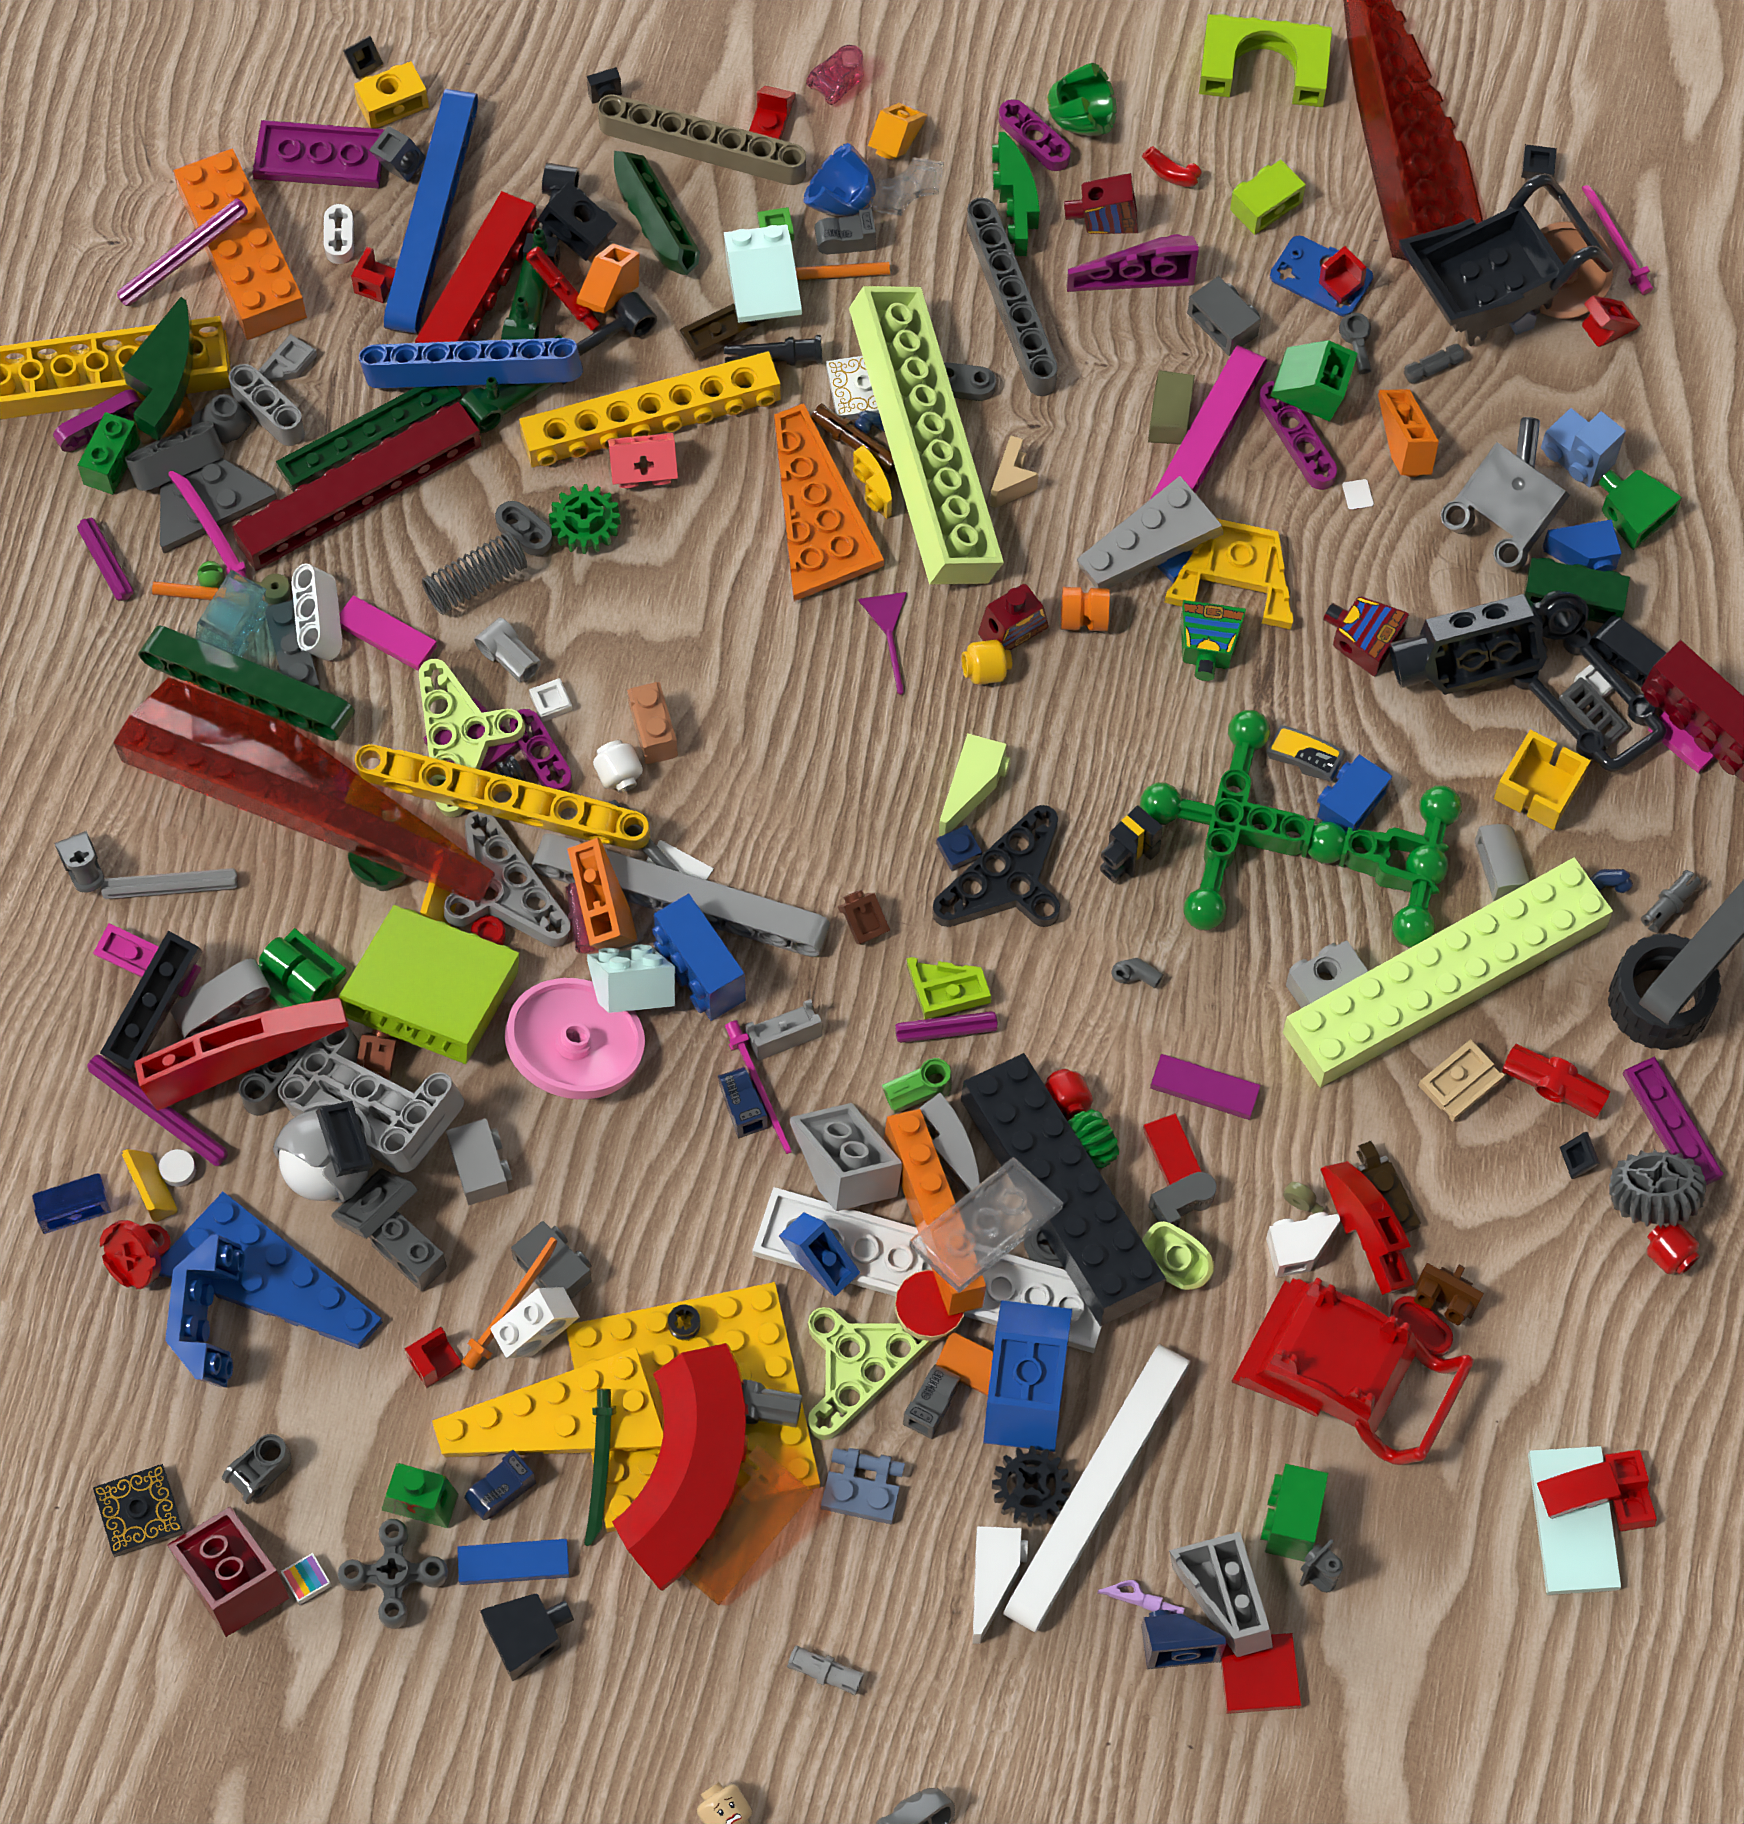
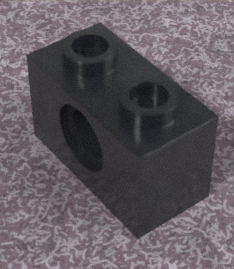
[537,181,617,261]

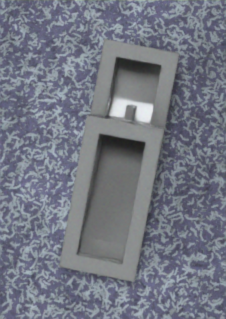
[919,1092,980,1206]

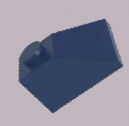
[1141,1610,1226,1670]

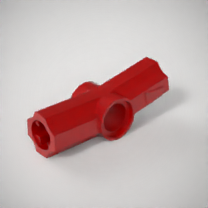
[1502,1044,1611,1119]

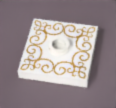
[826,356,879,420]

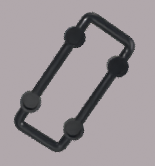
[1511,627,1667,772]

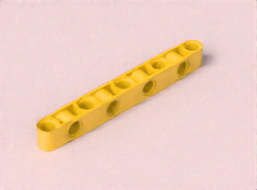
[355,744,650,850]

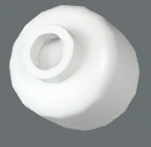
[593,740,643,793]

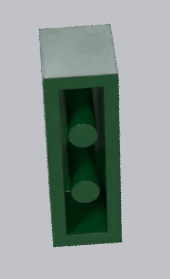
[1523,557,1630,624]

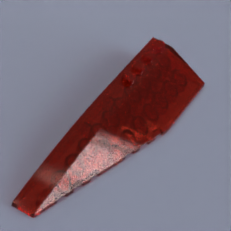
[1343,0,1484,261]
[113,677,495,904]

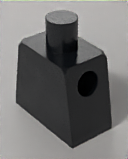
[480,1594,574,1681]

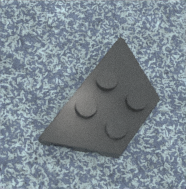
[160,457,277,553]

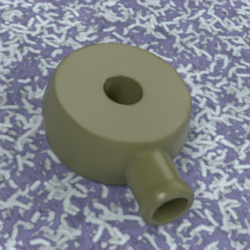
[249,574,291,605]
[1283,1182,1324,1214]

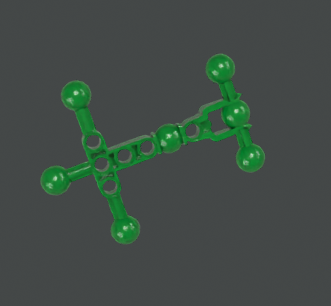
[1140,710,1462,948]

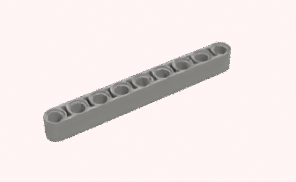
[531,834,830,957]

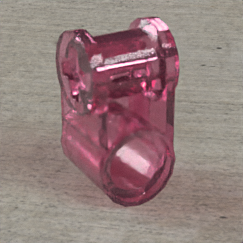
[806,44,864,105]

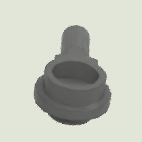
[1339,313,1371,374]

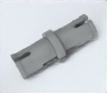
[787,1645,864,1696]

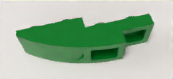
[992,132,1040,256]

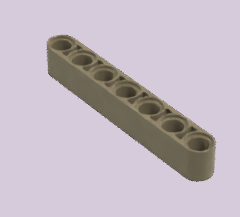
[598,95,806,185]

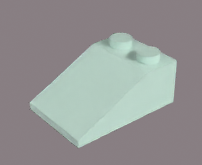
[724,225,802,323]

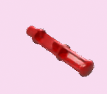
[526,247,600,331]

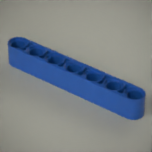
[359,338,583,388]

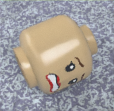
[697,1782,752,1824]

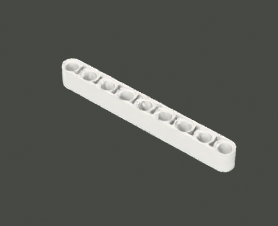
[1003,1344,1191,1633]

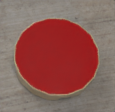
[894,1269,965,1341]

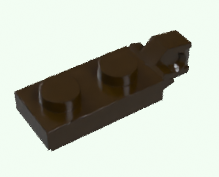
[679,303,768,360]
[1356,1141,1421,1233]

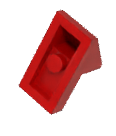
[749,85,796,140]
[1582,295,1640,347]

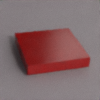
[1220,1633,1301,1714]

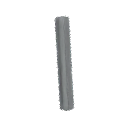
[101,868,238,899]

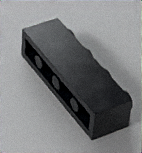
[100,931,202,1073]

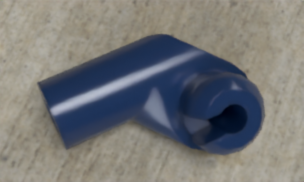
[855,410,885,433]

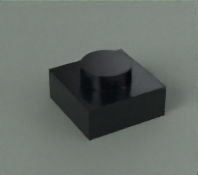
[587,67,622,104]
[1521,144,1557,179]

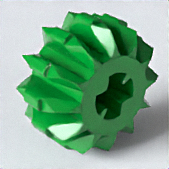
[1068,1109,1119,1169]

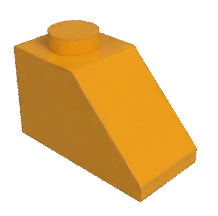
[868,103,927,159]

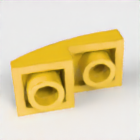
[853,445,892,519]

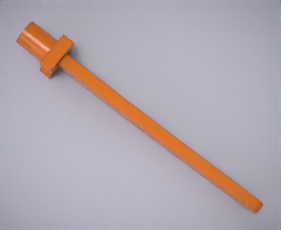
[461,1237,557,1370]

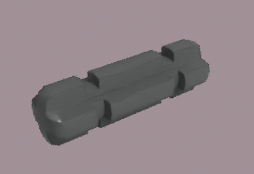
[1404,344,1465,383]

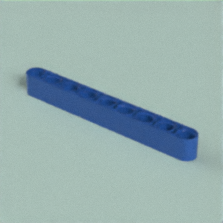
[384,89,478,334]

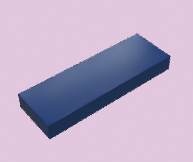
[457,1539,569,1585]

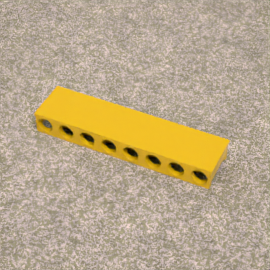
[0,316,231,420]

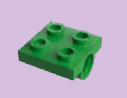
[258,928,347,1008]

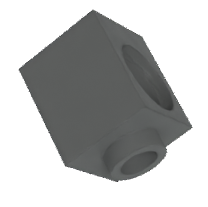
[369,126,426,182]

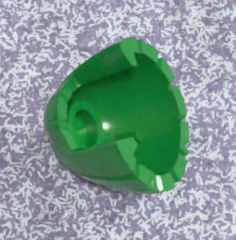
[1047,63,1117,136]

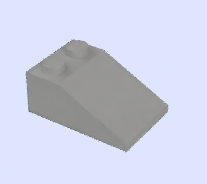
[790,1103,902,1211]

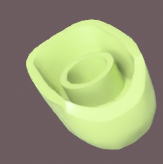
[1142,1221,1214,1290]

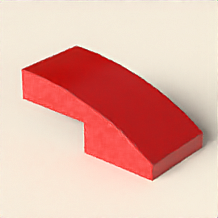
[1604,1449,1657,1531]
[1537,1461,1622,1519]

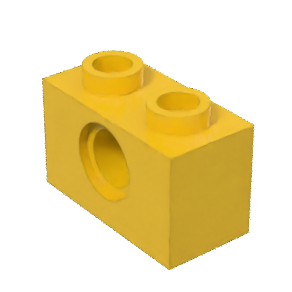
[354,61,429,129]

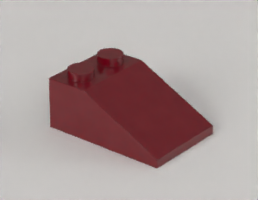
[167,1507,290,1637]

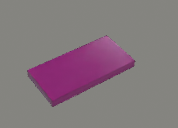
[252,120,385,189]

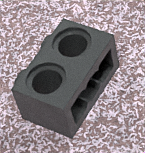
[369,1211,447,1291]

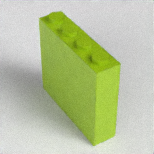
[339,905,519,1064]

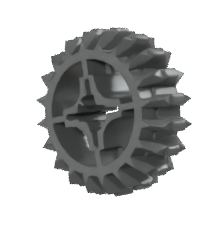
[1609,1149,1706,1228]

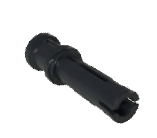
[724,335,823,366]

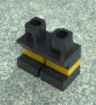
[1100,805,1163,883]

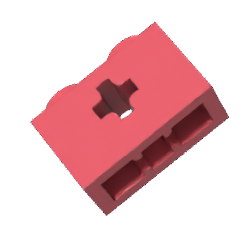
[608,433,678,488]

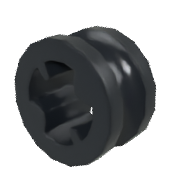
[496,755,526,781]
[668,1304,700,1341]

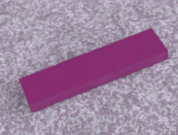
[1622,1056,1724,1185]

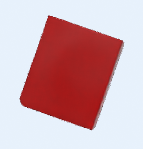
[1319,246,1367,304]
[351,247,396,303]
[405,1327,462,1388]

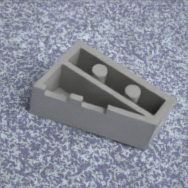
[1169,1532,1273,1657]

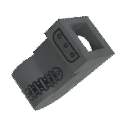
[814,208,876,255]
[1148,1172,1217,1228]
[903,1364,961,1439]

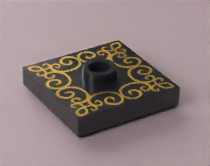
[93,1464,185,1557]

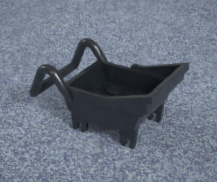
[1399,174,1613,346]

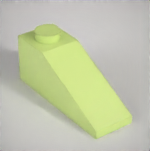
[939,733,1011,836]

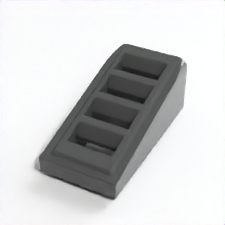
[1558,677,1629,751]

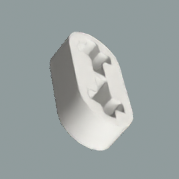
[324,204,354,264]

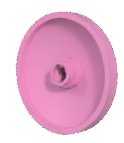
[505,978,645,1099]

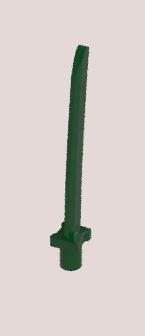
[584,1388,616,1546]

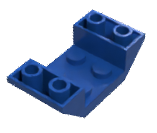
[165,1235,245,1388]
[983,1300,1072,1452]

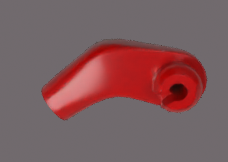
[1142,146,1202,187]

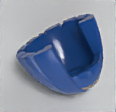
[803,143,876,217]

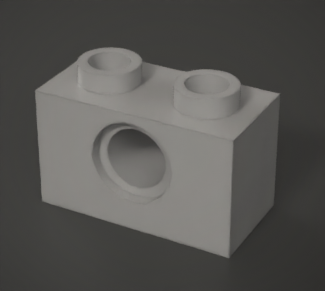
[1286,940,1368,1008]

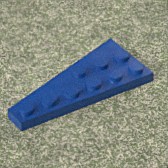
[159,1191,383,1349]

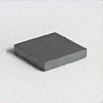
[331,1168,418,1239]

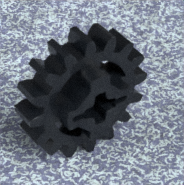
[992,1446,1071,1527]

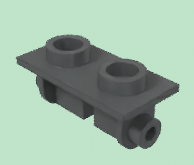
[1299,1539,1343,1593]

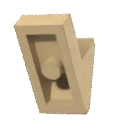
[990,436,1038,508]

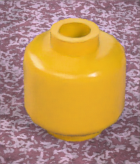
[961,640,1012,685]

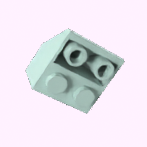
[587,944,675,1013]

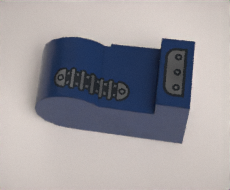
[718,1067,768,1139]
[464,1450,536,1521]

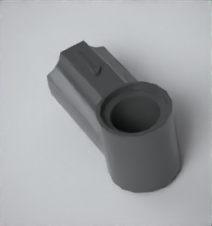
[742,1379,802,1428]

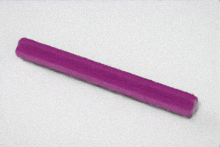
[117,199,248,306]
[87,1054,228,1166]

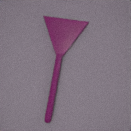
[858,592,907,695]

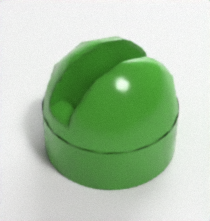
[197,561,225,588]

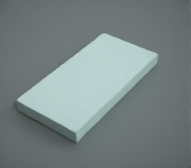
[1528,1446,1621,1595]

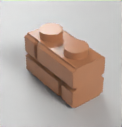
[627,682,678,764]

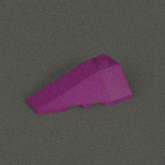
[1066,234,1199,292]

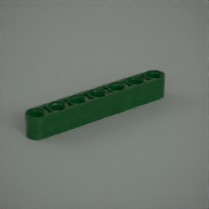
[138,625,355,741]

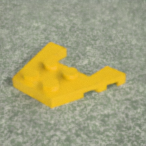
[1164,518,1293,630]

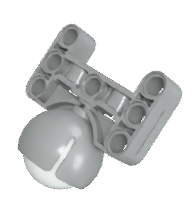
[273,1026,464,1203]

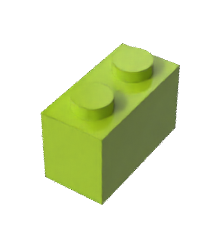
[1230,159,1306,235]

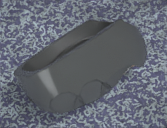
[876,1788,955,1824]

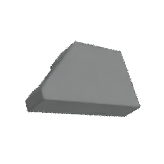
[258,334,317,382]

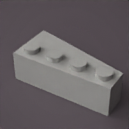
[1077,476,1223,588]

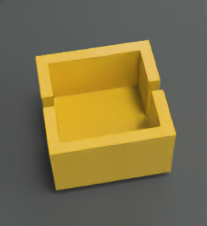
[1494,729,1591,830]

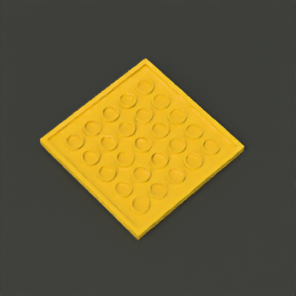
[566,1282,820,1533]

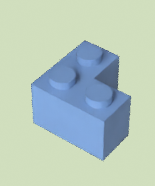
[1541,408,1626,488]

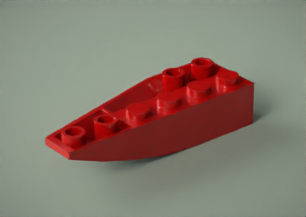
[134,998,349,1111]

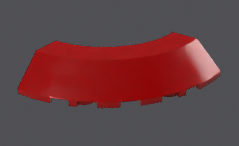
[612,1343,748,1591]

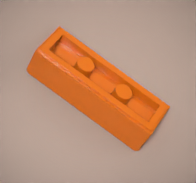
[936,1332,993,1396]

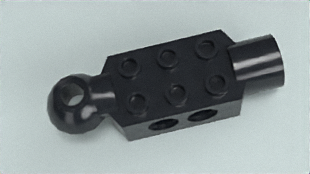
[1389,591,1589,695]

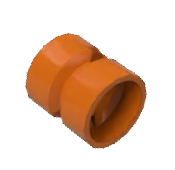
[1061,587,1110,631]

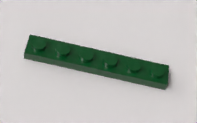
[276,386,462,492]

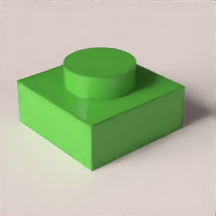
[757,207,794,241]

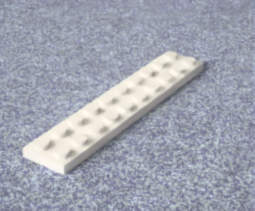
[752,1187,1102,1353]

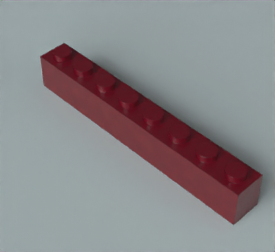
[232,402,482,571]

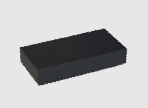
[316,1101,373,1177]

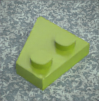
[906,957,991,1020]

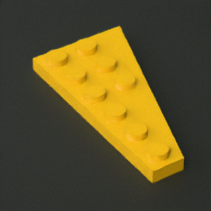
[432,1347,664,1457]

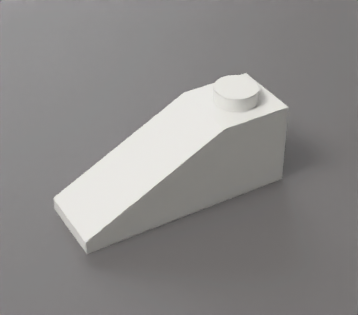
[973,1526,1028,1644]

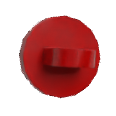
[100,1220,171,1289]

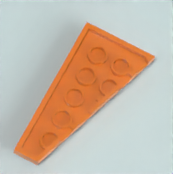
[774,403,884,601]

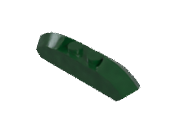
[614,151,700,275]

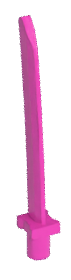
[1582,185,1653,295]
[169,471,250,590]
[725,1020,792,1154]

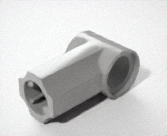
[474,617,541,683]

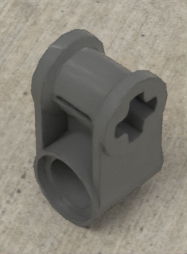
[54,831,104,893]
[222,1434,292,1504]

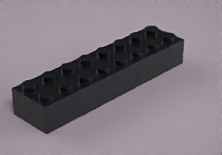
[961,1053,1166,1326]

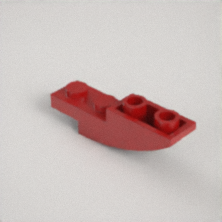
[1320,1161,1415,1295]

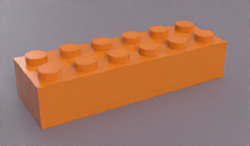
[173,148,307,340]

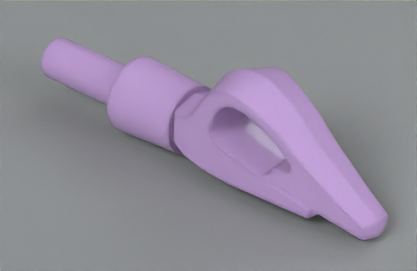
[1097,1580,1185,1615]

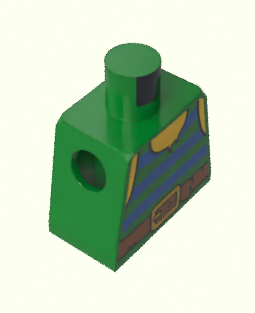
[1180,600,1246,681]

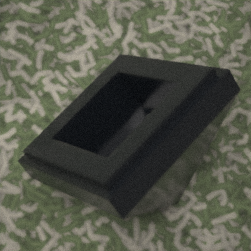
[343,36,383,79]
[1559,1132,1600,1179]

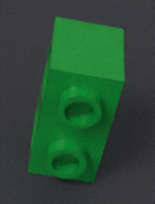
[77,412,141,495]

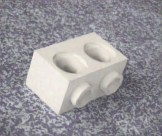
[490,1287,580,1358]

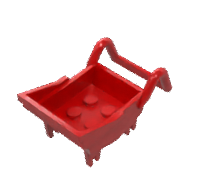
[1232,1278,1474,1465]

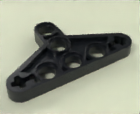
[932,805,1060,927]

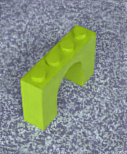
[1199,14,1332,107]

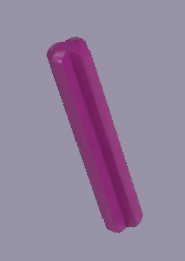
[77,518,134,601]
[895,1011,998,1043]

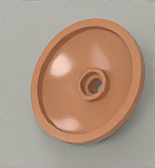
[1540,221,1614,319]

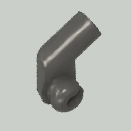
[1111,958,1164,989]

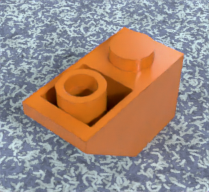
[577,243,640,313]

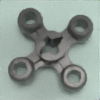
[338,1519,449,1629]

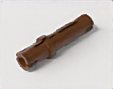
[811,403,896,474]

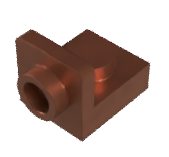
[837,889,890,944]
[356,1029,401,1081]

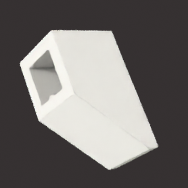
[1266,1212,1340,1278]

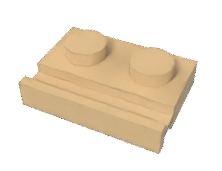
[1418,1039,1505,1122]

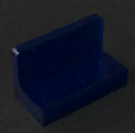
[32,1173,112,1234]

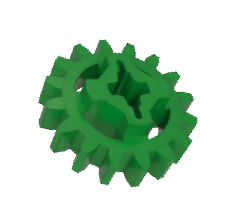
[549,484,621,554]

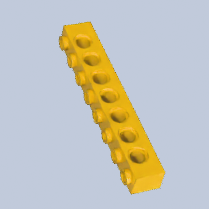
[519,351,781,468]

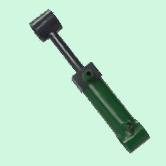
[501,163,580,340]
[460,292,657,433]

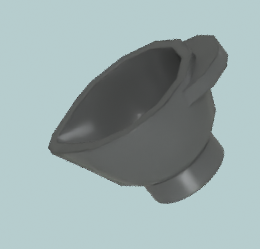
[191,394,251,443]

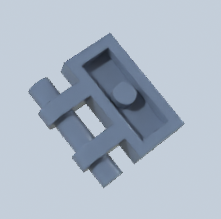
[821,1448,905,1525]

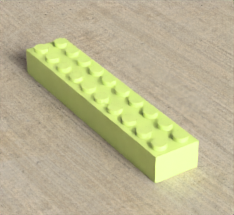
[849,286,1004,585]
[1283,857,1613,1088]

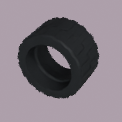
[1608,933,1721,1050]

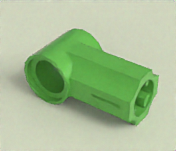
[882,1058,952,1114]

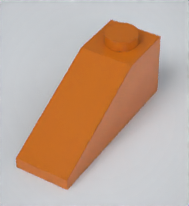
[1378,389,1439,477]
[567,838,638,949]

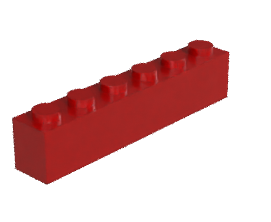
[415,191,540,343]

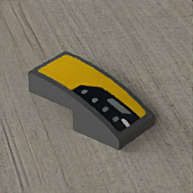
[1266,725,1346,782]

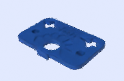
[1270,236,1373,317]

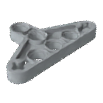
[444,811,570,947]

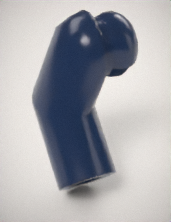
[1589,869,1633,893]

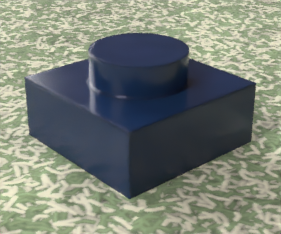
[936,825,982,871]

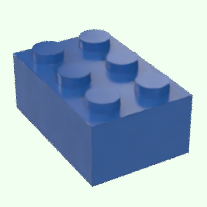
[652,893,746,1021]

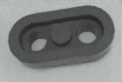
[944,362,996,401]
[495,501,553,556]

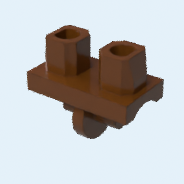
[1414,1263,1484,1326]

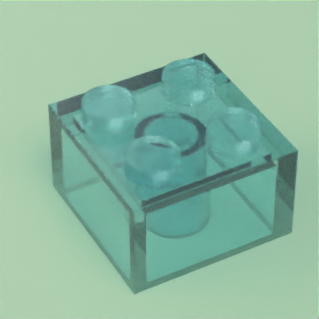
[195,570,268,658]

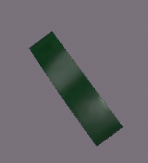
[122,297,194,441]

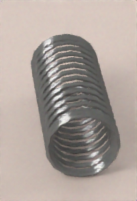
[422,531,528,615]

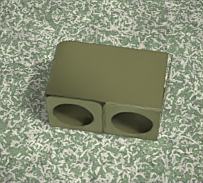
[1148,370,1195,444]

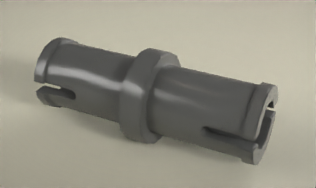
[1641,870,1702,933]

